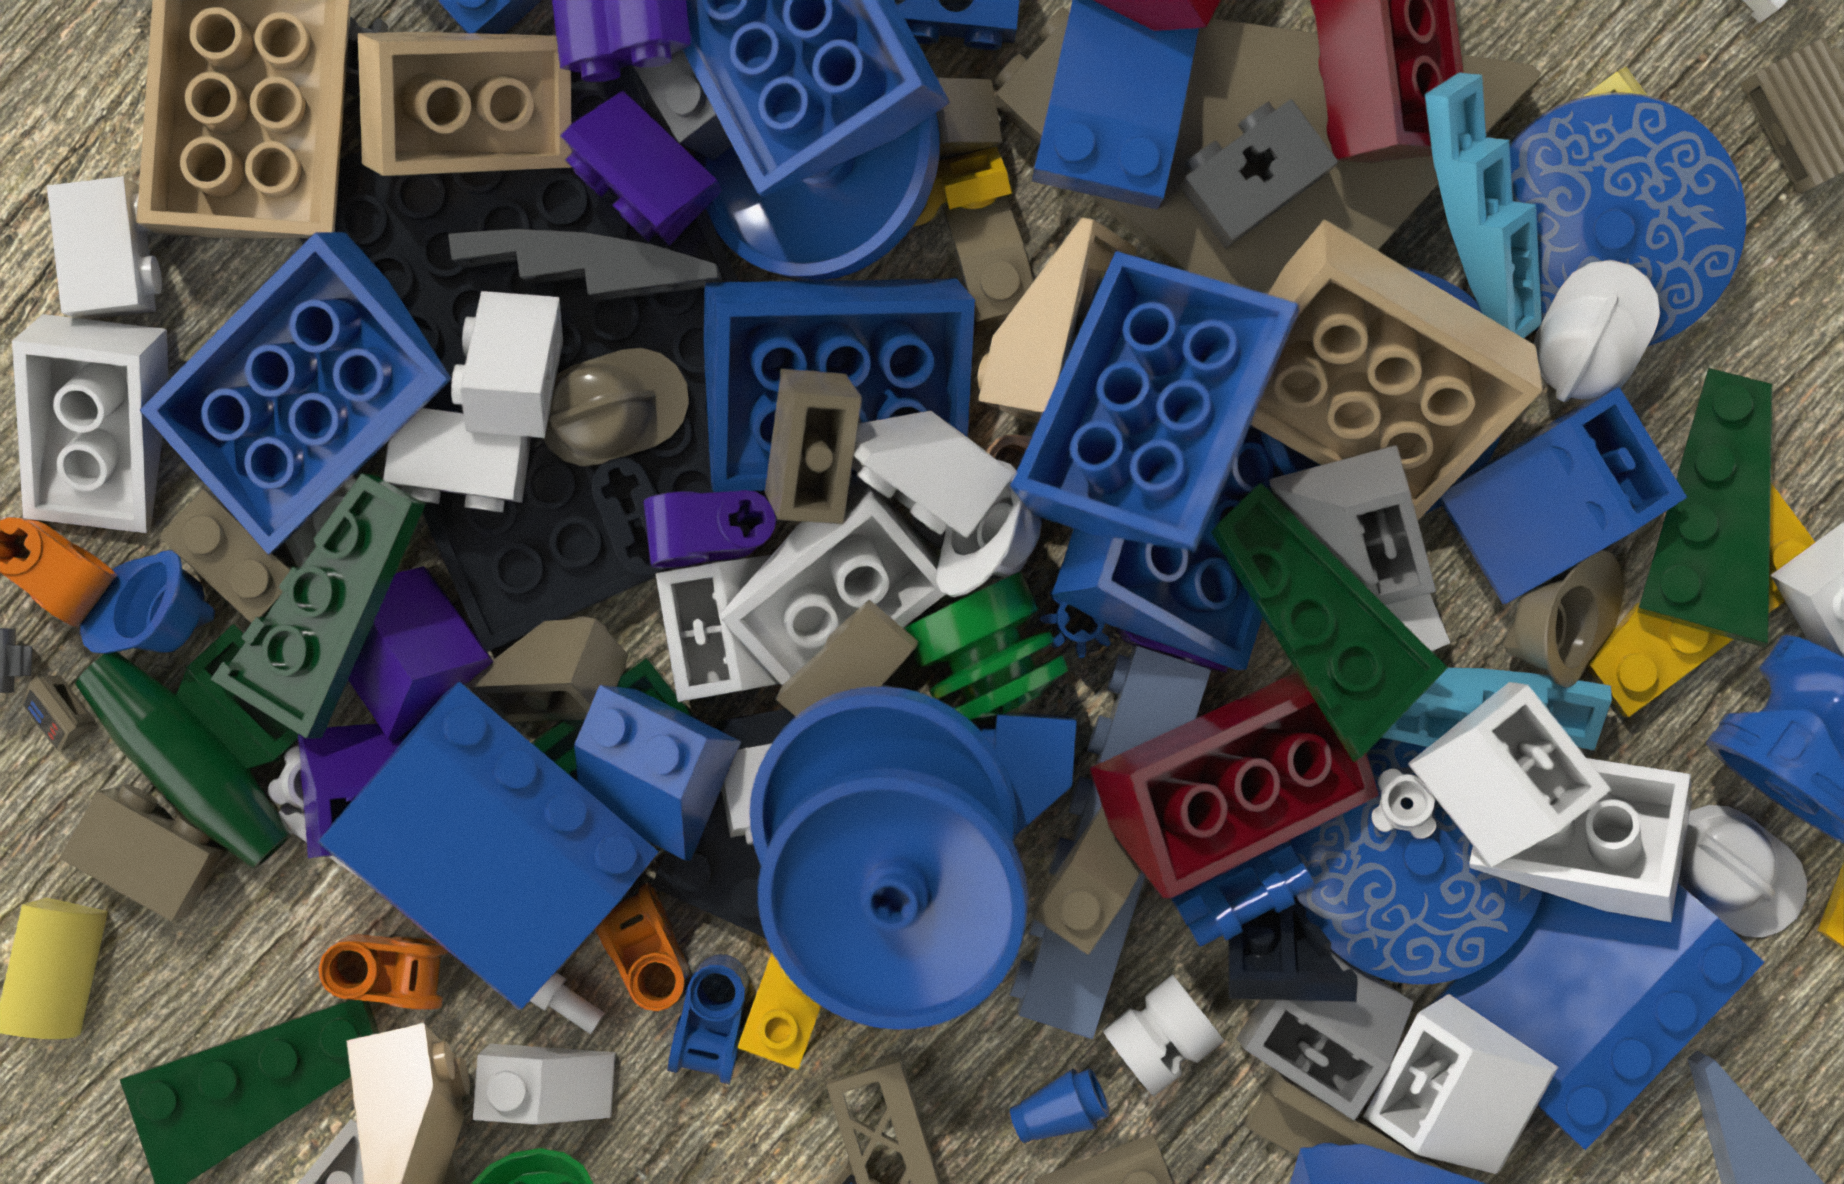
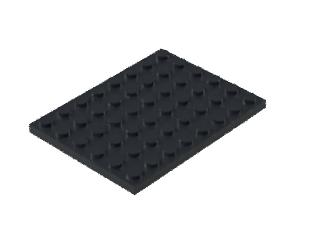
[300,64,783,653]

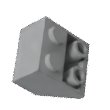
[1269,445,1436,605]
[1236,950,1414,1121]

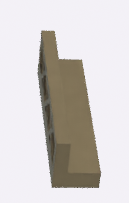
[826,1052,942,1184]
[1244,1069,1468,1178]

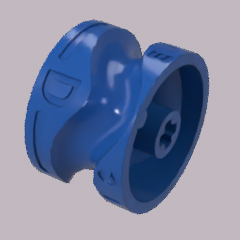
[1706,635,1844,844]

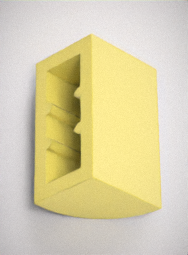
[0,897,108,1039]

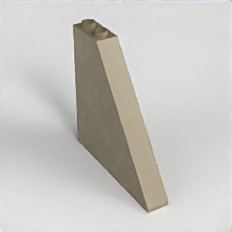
[994,7,1542,295]

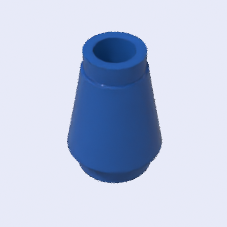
[1010,1068,1110,1143]

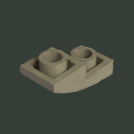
[776,599,918,716]

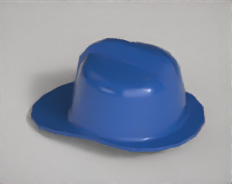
[80,550,216,654]

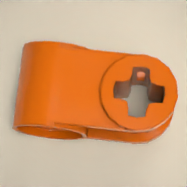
[0,517,117,628]
[595,882,691,1011]
[318,934,448,1010]

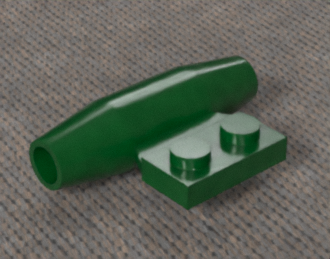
[75,624,299,869]

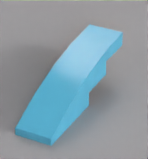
[1425,73,1542,338]
[1382,668,1612,750]

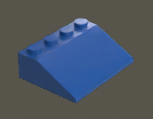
[683,0,950,197]
[140,232,451,555]
[1010,251,1300,551]
[704,278,975,492]
[1052,425,1281,671]
[317,682,659,1010]
[1430,883,1765,1150]

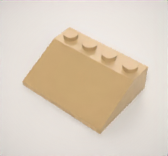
[136,0,351,238]
[1250,219,1543,520]

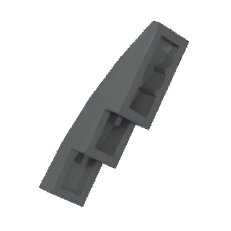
[448,229,722,302]

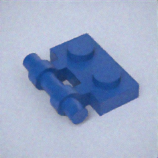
[1171,841,1315,947]

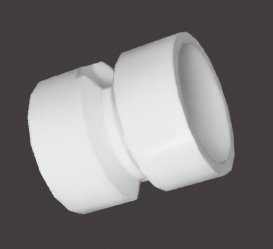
[1102,974,1224,1096]

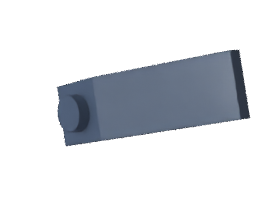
[1687,1050,1825,1184]

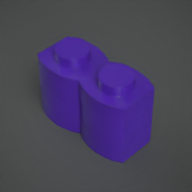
[552,0,691,82]

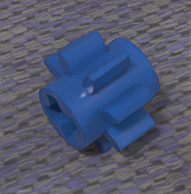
[1039,589,1111,658]

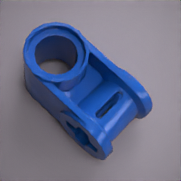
[667,954,749,1085]

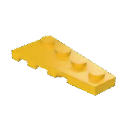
[1586,483,1815,717]

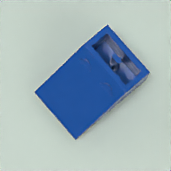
[1438,387,1687,604]

